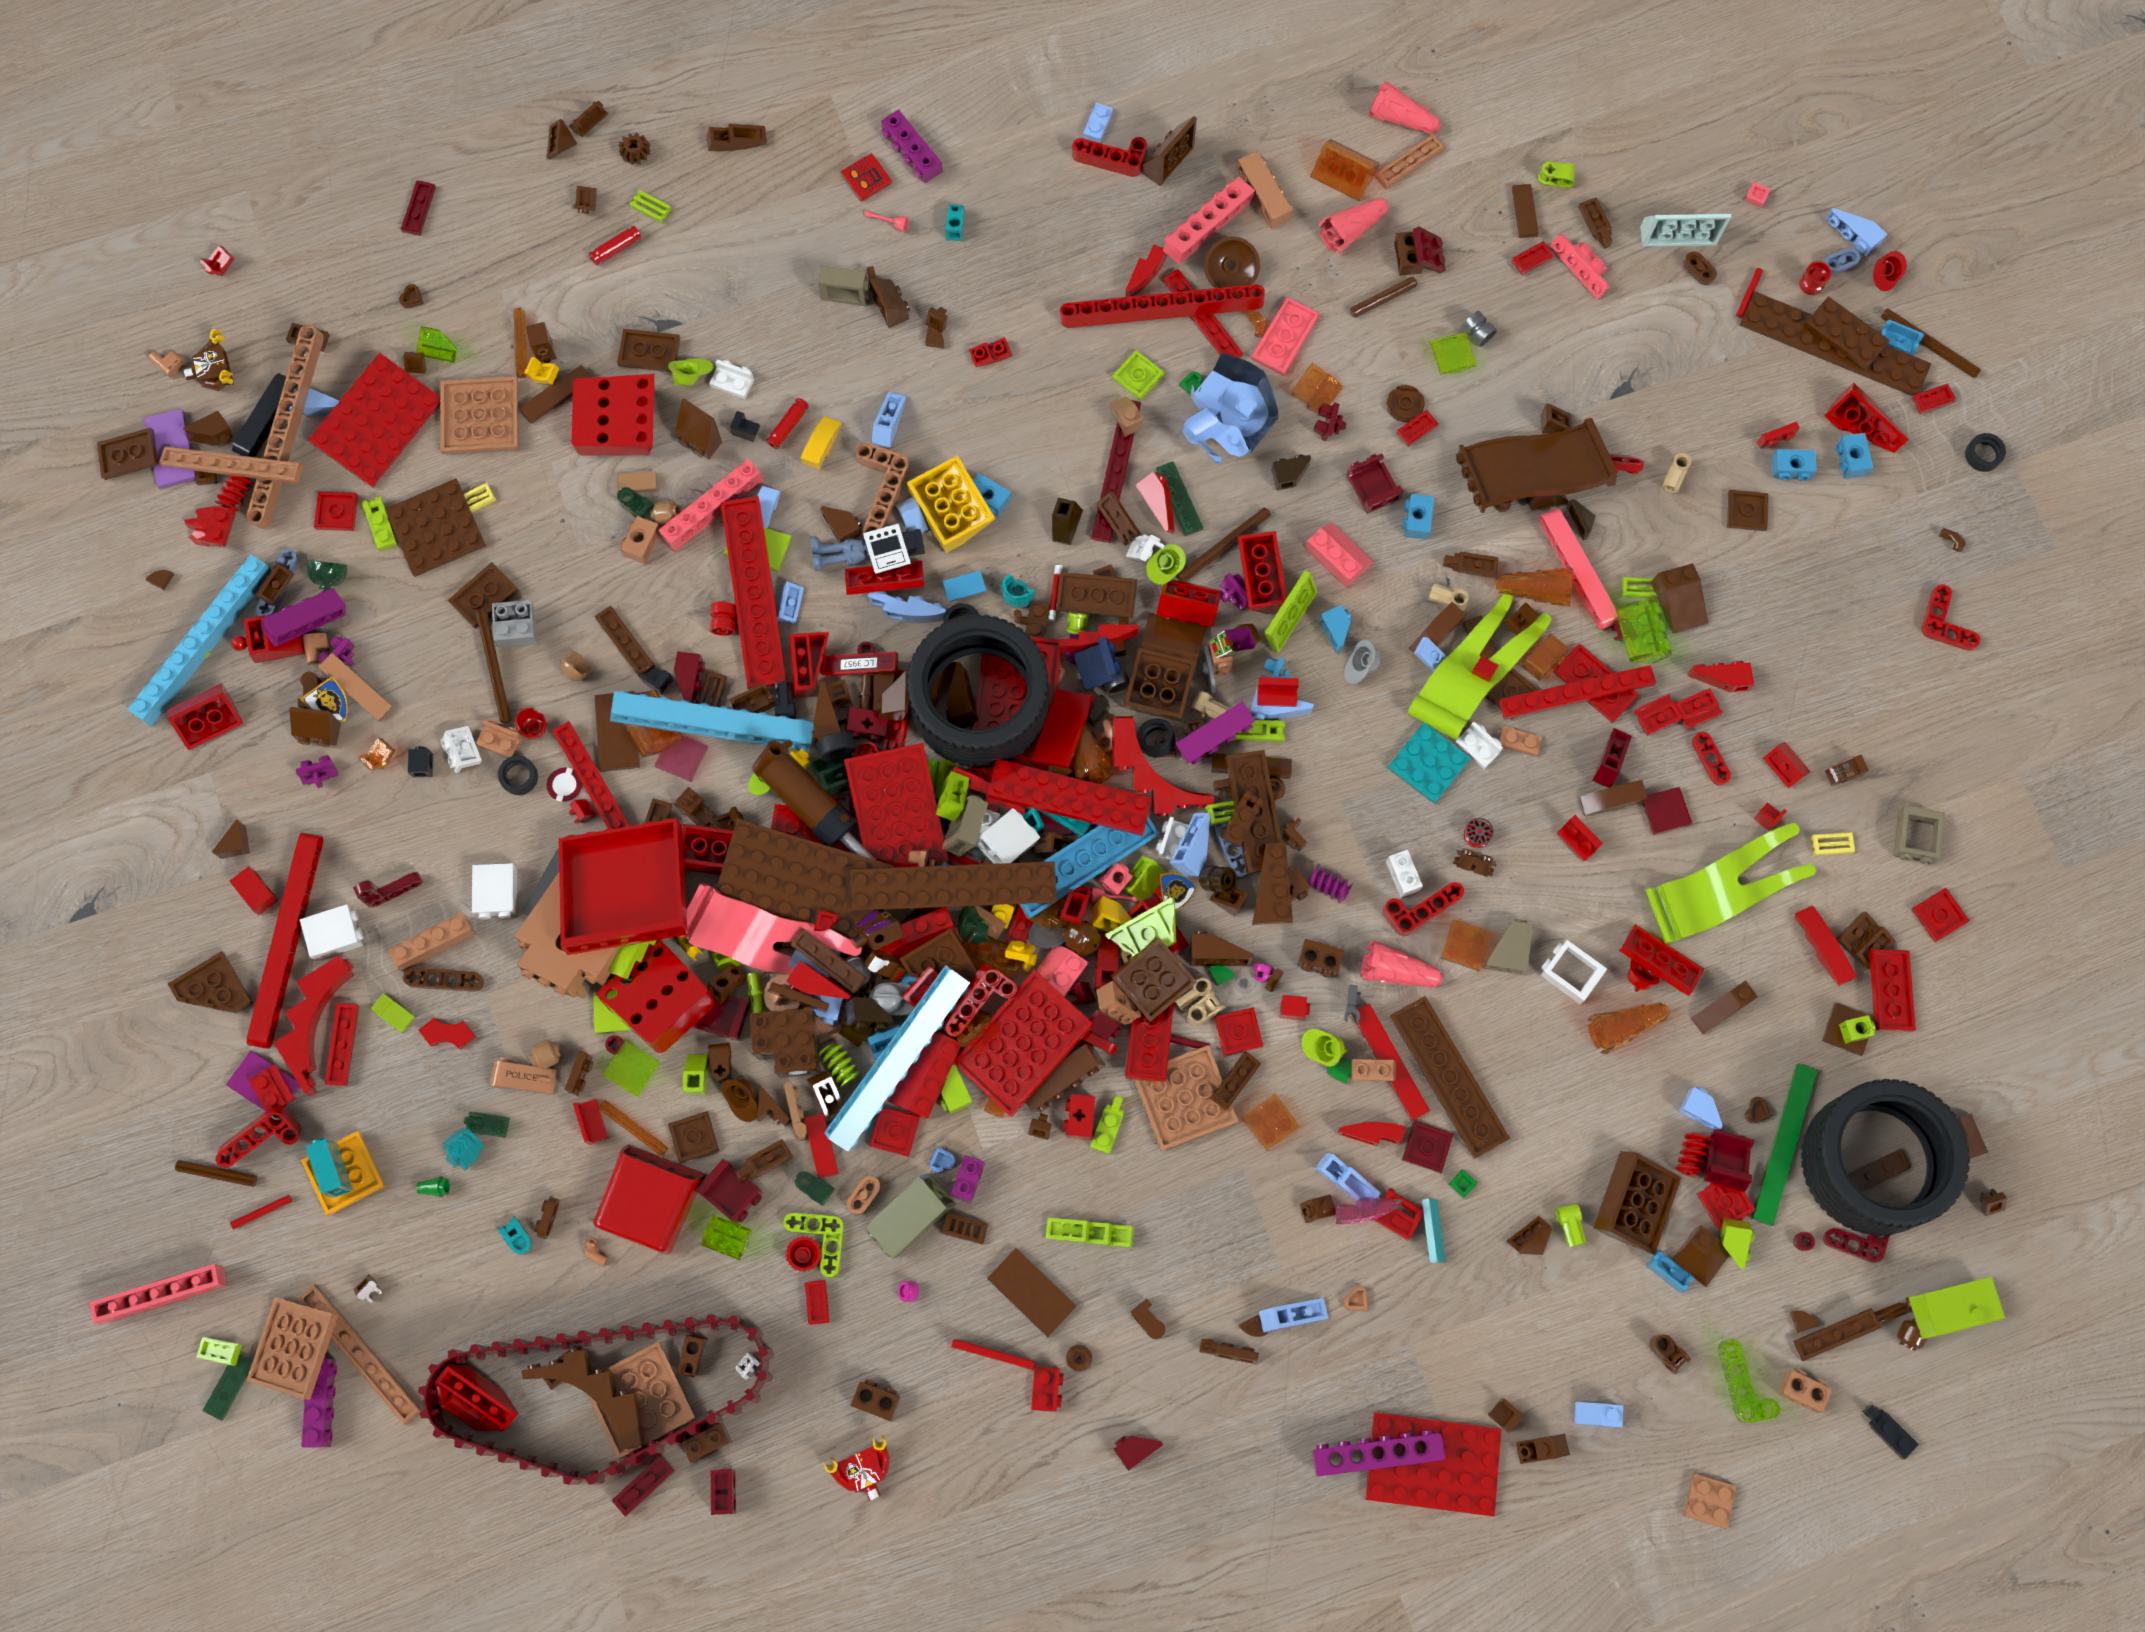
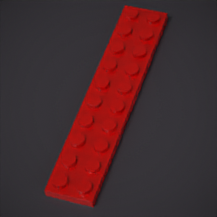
[720,496,787,690]

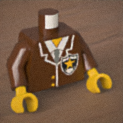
[184,329,234,391]

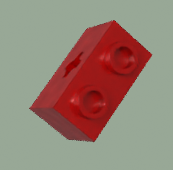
[1063,1094,1096,1140]

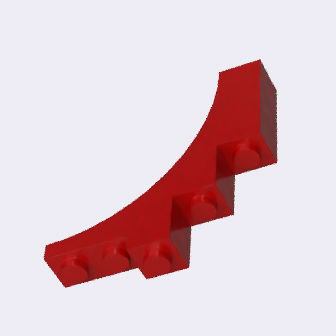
[1112,716,1214,817]

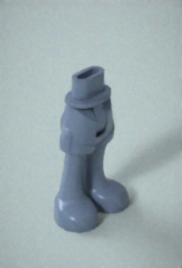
[811,536,870,571]

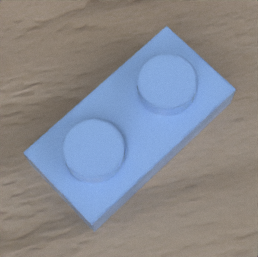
[1083,103,1113,143]

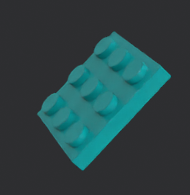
[1387,723,1471,804]

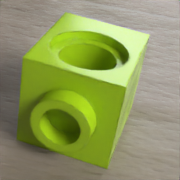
[1839,1015,1875,1044]

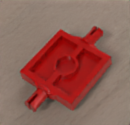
[1696,1172,1755,1231]

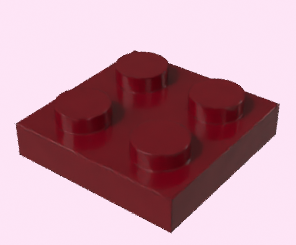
[1413,226,1446,274]

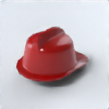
[1873,251,1907,292]
[1627,959,1660,992]

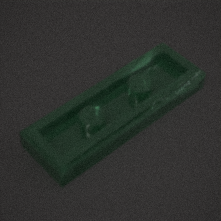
[202,1353,253,1421]

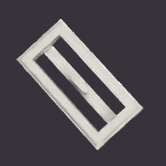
[735,1352,760,1380]

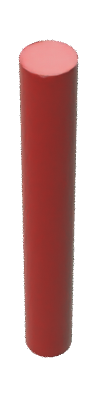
[1736,268,1763,318]
[230,1194,293,1230]

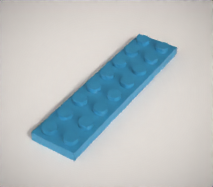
[1019,816,1159,919]

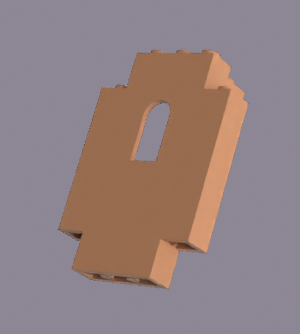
[514,872,621,999]

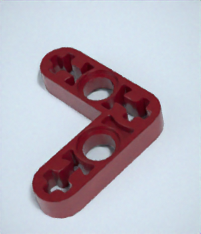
[353,872,423,908]
[1823,1204,1890,1263]

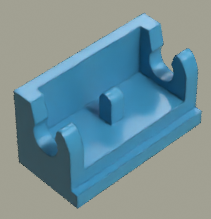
[1880,319,1924,355]
[943,571,986,602]
[1646,1250,1695,1293]

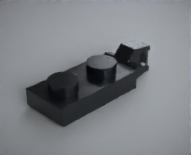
[1862,1405,1919,1460]

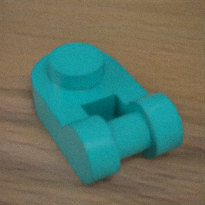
[497,1216,532,1255]

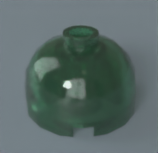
[307,560,348,590]

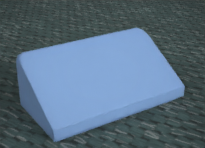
[776,581,804,624]

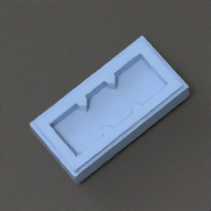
[1414,637,1447,672]

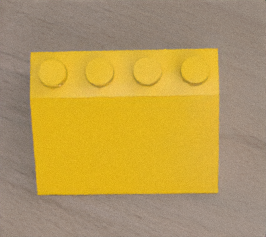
[907,455,995,553]

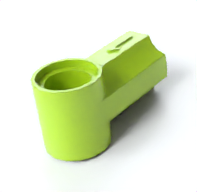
[1555,1203,1587,1247]

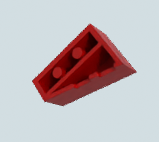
[789,632,829,697]

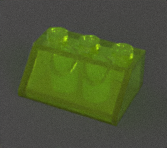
[1615,599,1672,664]

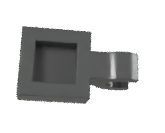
[1344,984,1361,1023]

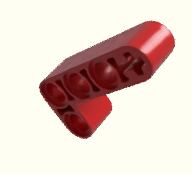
[1072,137,1147,177]
[1383,882,1464,936]
[943,963,1017,1036]
[215,1105,301,1168]

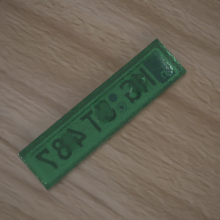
[1156,461,1203,536]

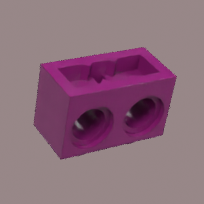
[951,1155,985,1204]

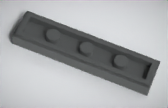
[521,848,559,916]

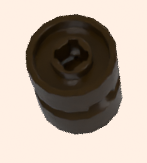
[1199,865,1237,893]

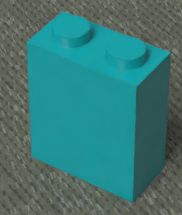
[306,1138,353,1198]

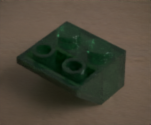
[810,754,853,796]

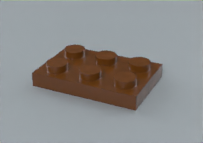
[617,329,680,372]
[97,428,158,480]
[448,562,519,629]

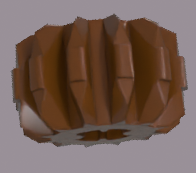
[619,132,650,165]

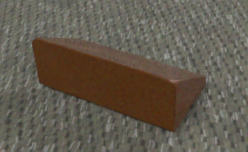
[254,563,294,606]

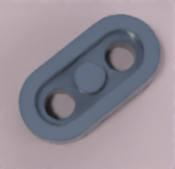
[1824,248,1860,275]

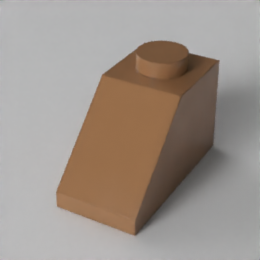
[1109,396,1143,437]

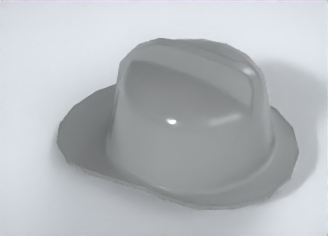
[1344,640,1380,685]
[869,983,914,1016]

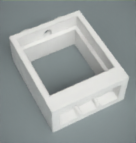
[1540,940,1607,1004]

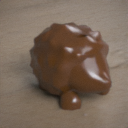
[1062,920,1101,957]

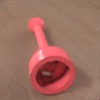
[865,210,909,232]
[1091,887,1139,904]

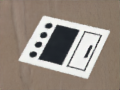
[863,524,911,574]

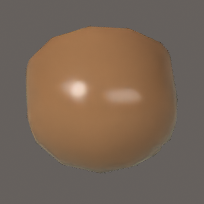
[561,651,592,681]

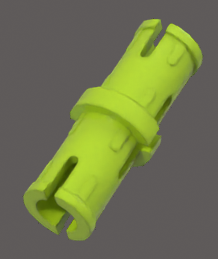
[746,973,764,1014]

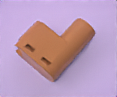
[148,351,186,377]
[302,633,330,665]

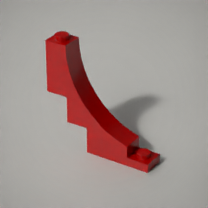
[274,955,355,1097]

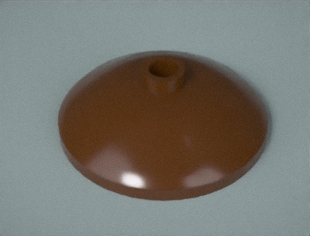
[1204,236,1260,288]

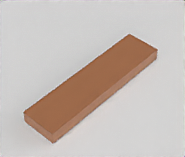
[1375,134,1445,190]
[318,653,392,721]

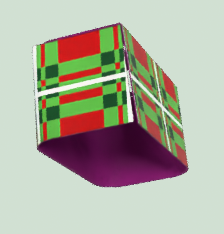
[1210,627,1256,658]

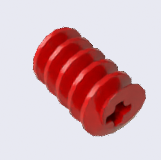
[215,475,253,512]
[1676,1132,1712,1178]

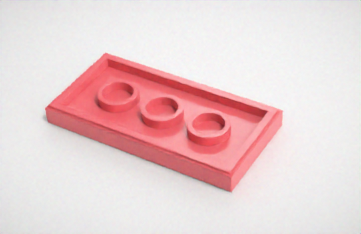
[1251,297,1320,376]

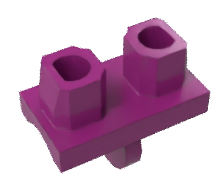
[1219,573,1248,611]
[318,636,355,667]
[296,755,338,788]

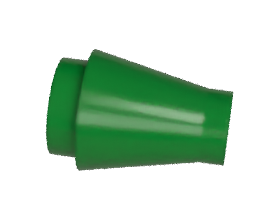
[416,1176,450,1197]

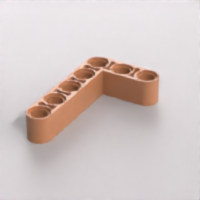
[855,442,910,533]

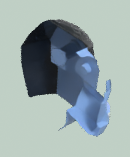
[1183,353,1279,464]

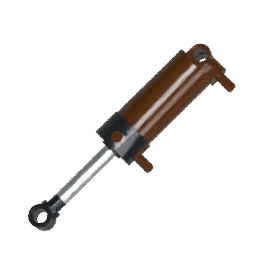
[752,739,876,860]

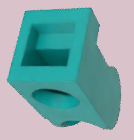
[945,204,964,241]

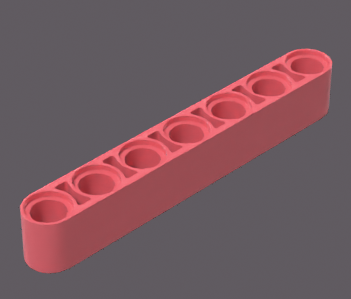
[1539,508,1620,630]

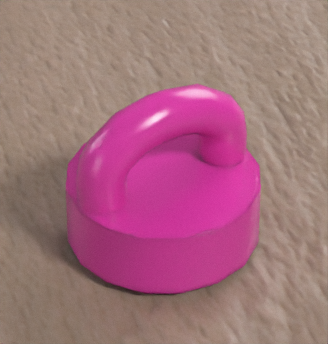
[1253,962,1274,982]
[898,1280,919,1302]

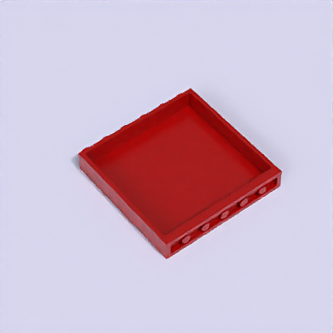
[558,818,688,955]

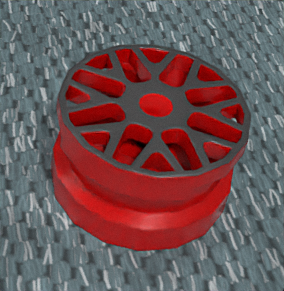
[1463,817,1494,848]

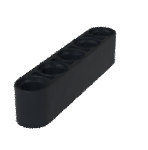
[232,373,286,457]

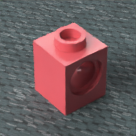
[1097,863,1133,895]

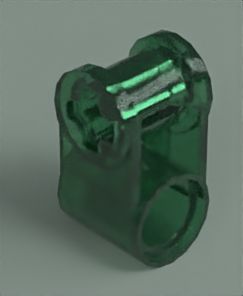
[617,487,654,519]
[795,1171,835,1207]

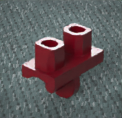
[1313,402,1347,441]

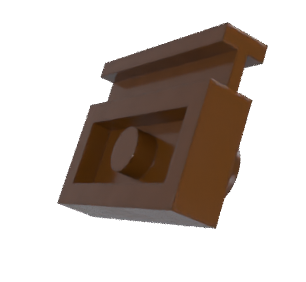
[564,1050,593,1096]

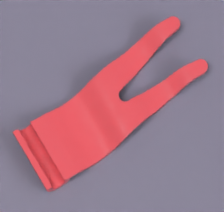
[682,883,862,986]

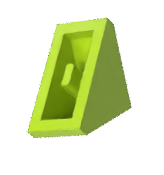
[370,993,415,1033]

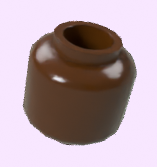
[1897,1318,1928,1351]

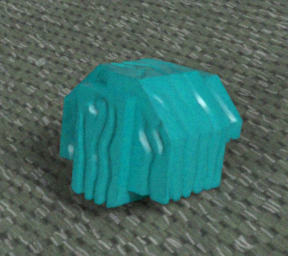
[1001,574,1035,609]
[442,1128,484,1171]

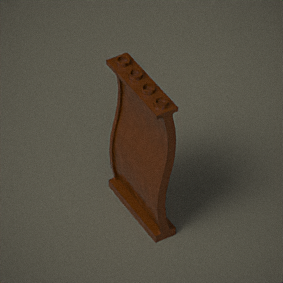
[1456,418,1618,513]

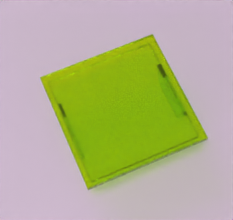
[1429,332,1477,375]
[603,1041,660,1097]

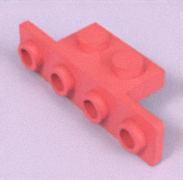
[1550,233,1610,299]

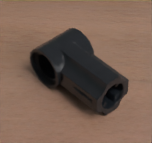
[774,681,796,719]

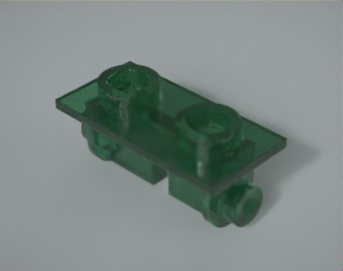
[464,1111,510,1138]

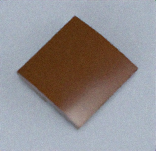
[1836,912,1896,969]

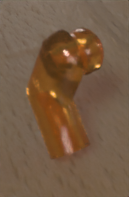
[1248,310,1266,338]

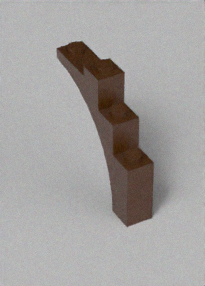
[522,1347,645,1450]

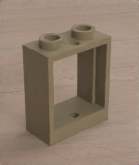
[818,265,871,306]
[942,795,988,857]
[1894,806,1944,865]

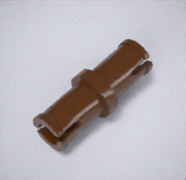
[858,674,874,710]

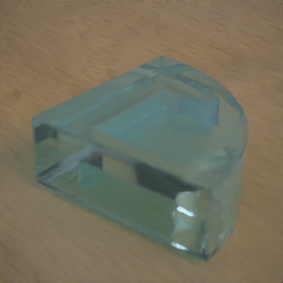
[963,846,984,862]

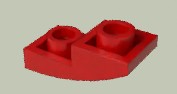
[969,337,1013,367]

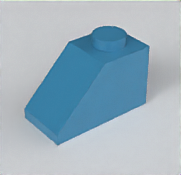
[1319,604,1351,654]

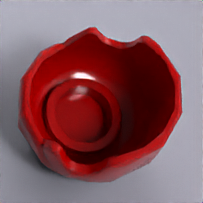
[515,708,547,739]

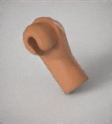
[584,1237,609,1267]

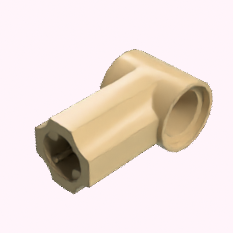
[1662,453,1691,493]
[1428,583,1469,611]
[1189,691,1231,719]
[1175,974,1211,1010]

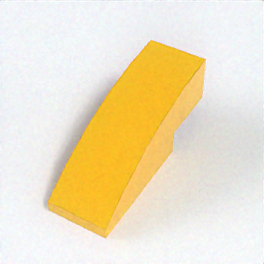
[800,416,842,470]

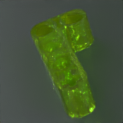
[1718,1339,1780,1423]

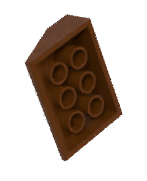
[1593,1151,1682,1255]

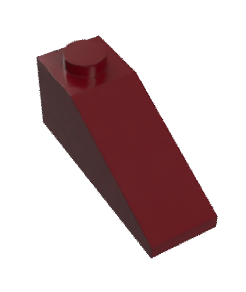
[1592,728,1632,788]

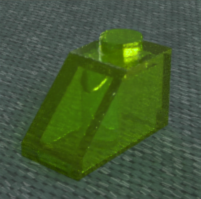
[416,326,457,363]

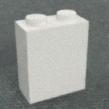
[976,808,1040,864]
[472,863,517,920]
[300,904,364,961]

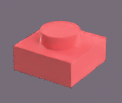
[1745,182,1770,207]

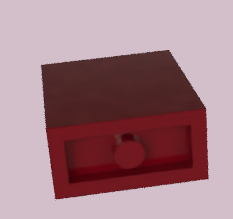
[1346,453,1403,514]
[692,995,751,1042]
[1704,1129,1755,1192]
[696,1158,763,1224]

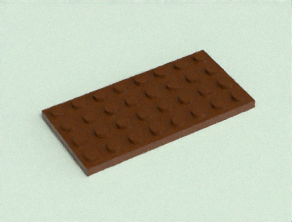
[716,819,894,938]

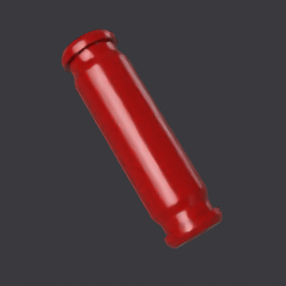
[589,226,641,266]
[766,398,809,449]

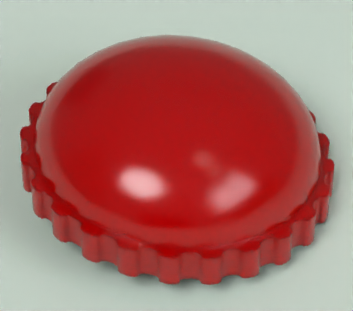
[785,1236,822,1272]

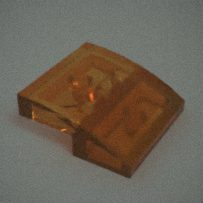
[1291,362,1343,414]

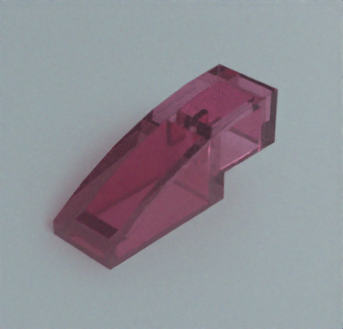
[1336,1197,1402,1224]

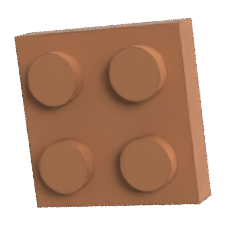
[1683,1474,1737,1529]

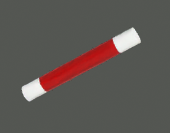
[1047,565,1063,622]

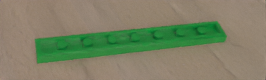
[1751,1063,1818,1226]

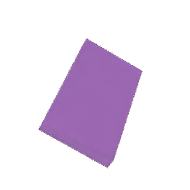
[144,409,196,489]

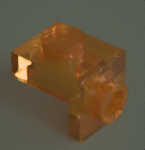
[359,738,396,770]

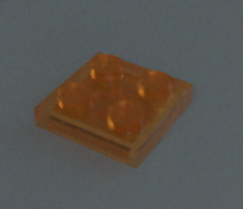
[1440,919,1492,971]
[1242,1093,1300,1151]

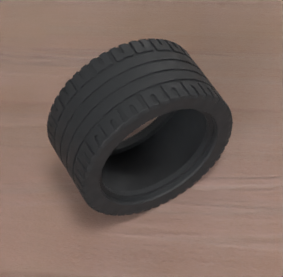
[907,614,1049,768]
[1801,1079,1970,1236]

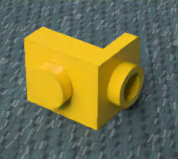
[525,357,560,385]
[991,904,1017,929]
[1005,941,1037,972]

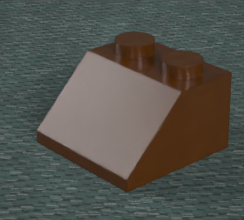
[870,278,910,328]
[289,707,341,747]

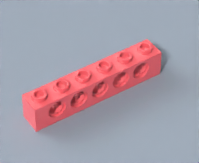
[1163,177,1255,265]
[659,459,763,552]
[89,1264,227,1324]

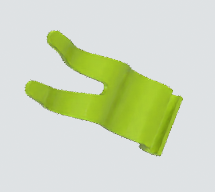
[1407,594,1551,741]
[1645,823,1816,944]

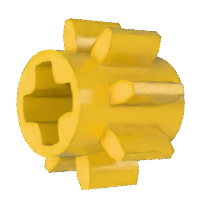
[790,748,811,770]

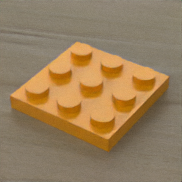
[301,1131,385,1216]

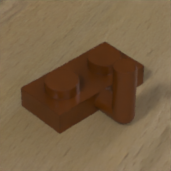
[1014,601,1050,638]

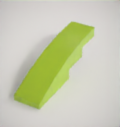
[608,940,656,979]
[1045,1218,1134,1248]

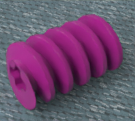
[1309,864,1354,904]

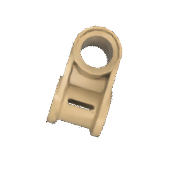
[1186,991,1226,1027]

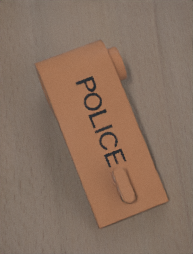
[490,1058,557,1094]

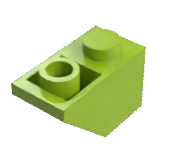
[682,1054,708,1095]
[1720,1218,1755,1269]

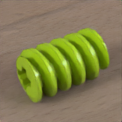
[818,1044,861,1089]

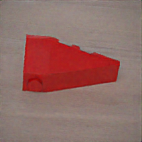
[1824,382,1909,453]

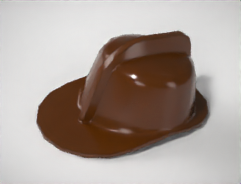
[721,1075,758,1122]

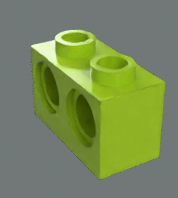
[936,771,969,821]

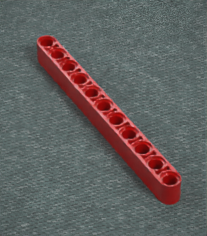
[1060,284,1265,328]
[247,832,323,1049]

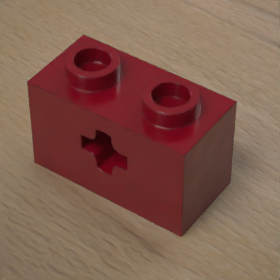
[845,707,888,742]

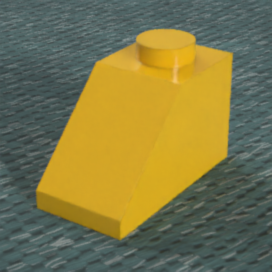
[1092,896,1132,932]

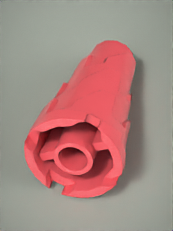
[1368,81,1441,134]
[1319,198,1389,253]
[1361,940,1443,988]

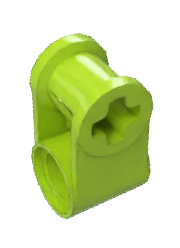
[1538,161,1575,188]
[1067,611,1089,634]

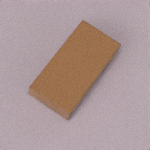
[617,471,657,494]

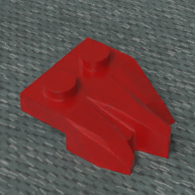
[185,506,236,547]

